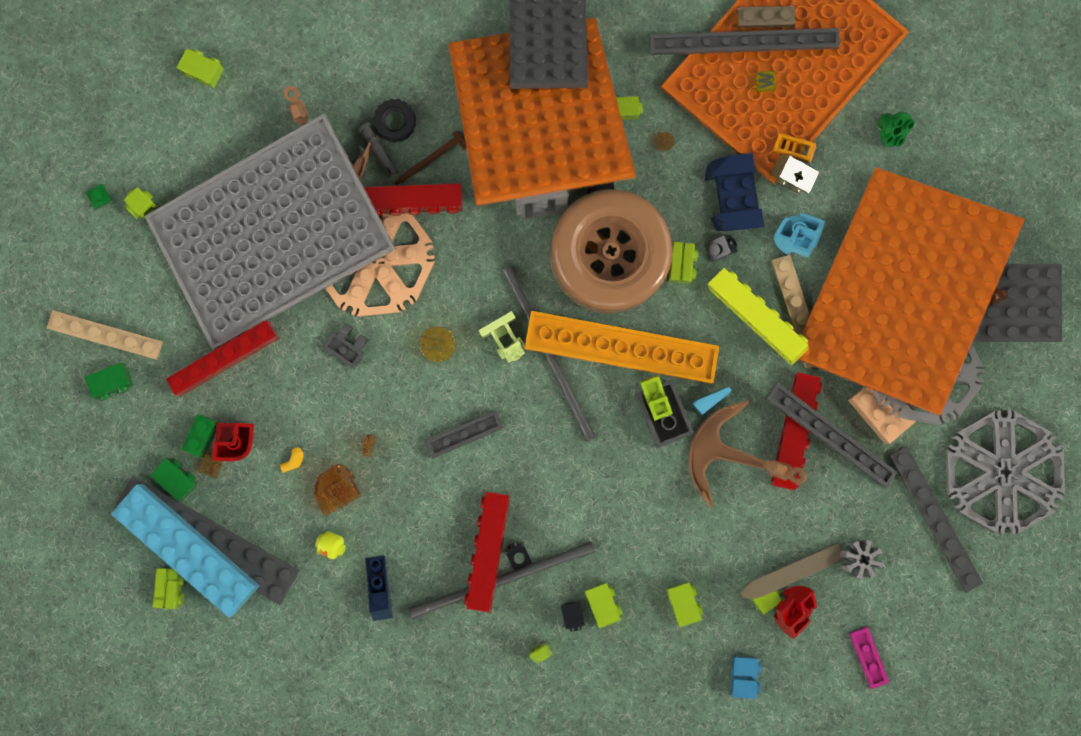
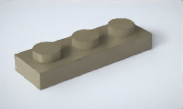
[737,6,795,28]

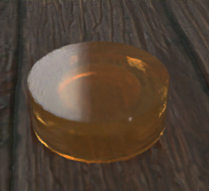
[655,132,675,152]

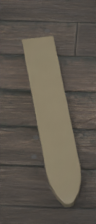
[741,543,845,599]

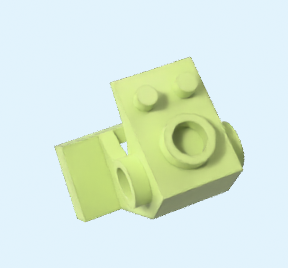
[479,311,525,363]

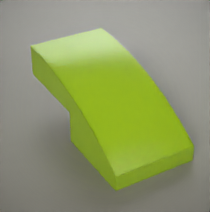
[640,375,673,421]

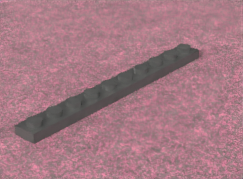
[650,28,840,55]

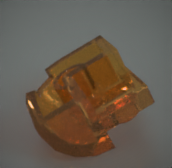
[313,464,362,517]

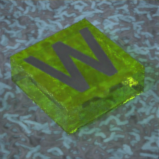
[755,71,776,92]

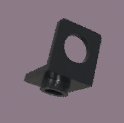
[505,541,532,570]

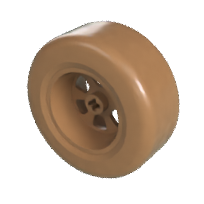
[550,189,672,314]

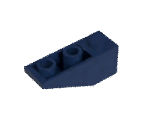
[365,555,393,621]

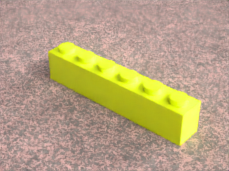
[708,268,809,366]

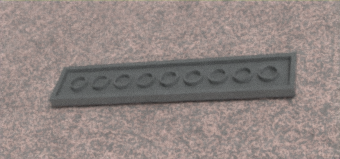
[113,476,300,605]

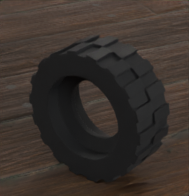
[373,99,416,143]

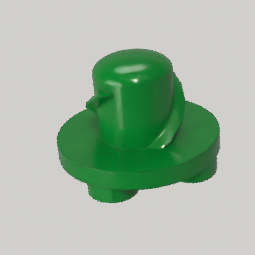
[877,112,915,147]

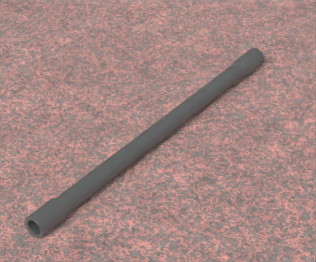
[502,266,596,441]
[409,542,595,619]

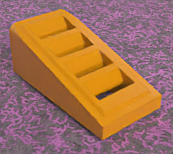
[773,133,816,164]

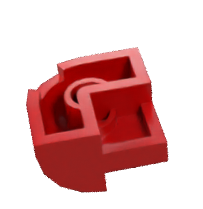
[212,423,255,462]
[773,585,817,640]

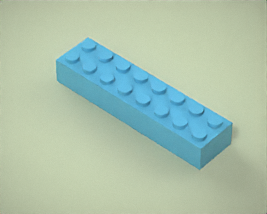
[111,484,260,617]

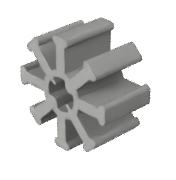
[840,540,884,579]

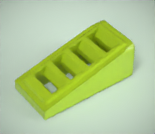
[529,641,553,663]

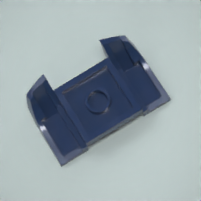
[705,153,765,231]

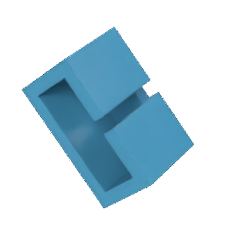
[730,655,761,699]

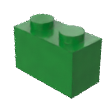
[85,363,134,401]
[181,414,219,458]
[150,458,198,501]

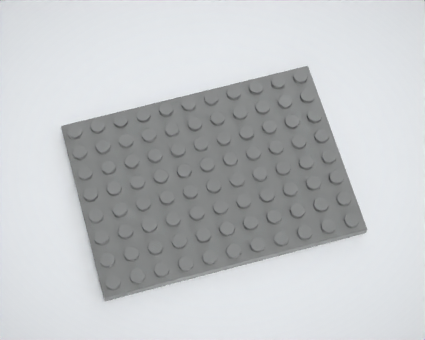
[145,114,396,350]

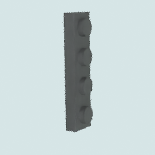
[425,410,503,459]

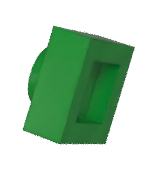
[85,184,113,210]

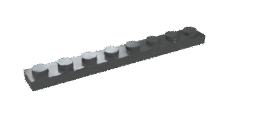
[764,383,897,488]
[889,446,984,593]

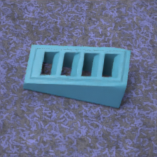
[691,387,731,415]

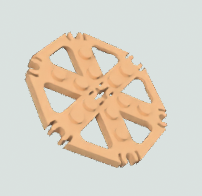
[326,213,435,317]

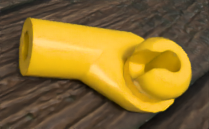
[280,447,304,473]

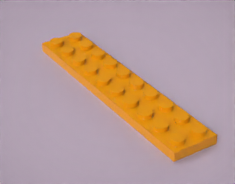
[524,311,719,384]

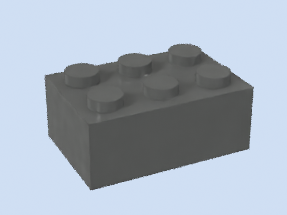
[635,379,694,449]

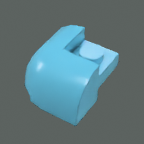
[774,213,825,258]

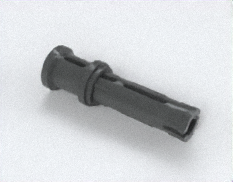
[356,122,399,177]

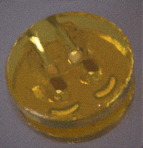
[420,326,456,363]

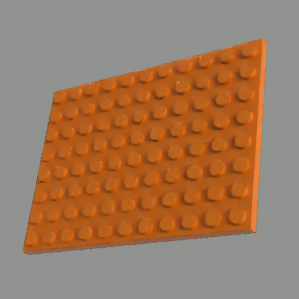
[661,0,909,185]
[448,18,636,206]
[798,167,1025,416]

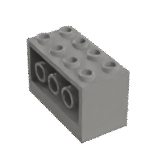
[515,190,568,220]

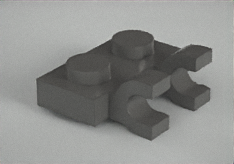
[322,324,369,369]

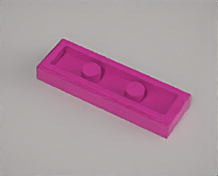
[849,626,889,689]

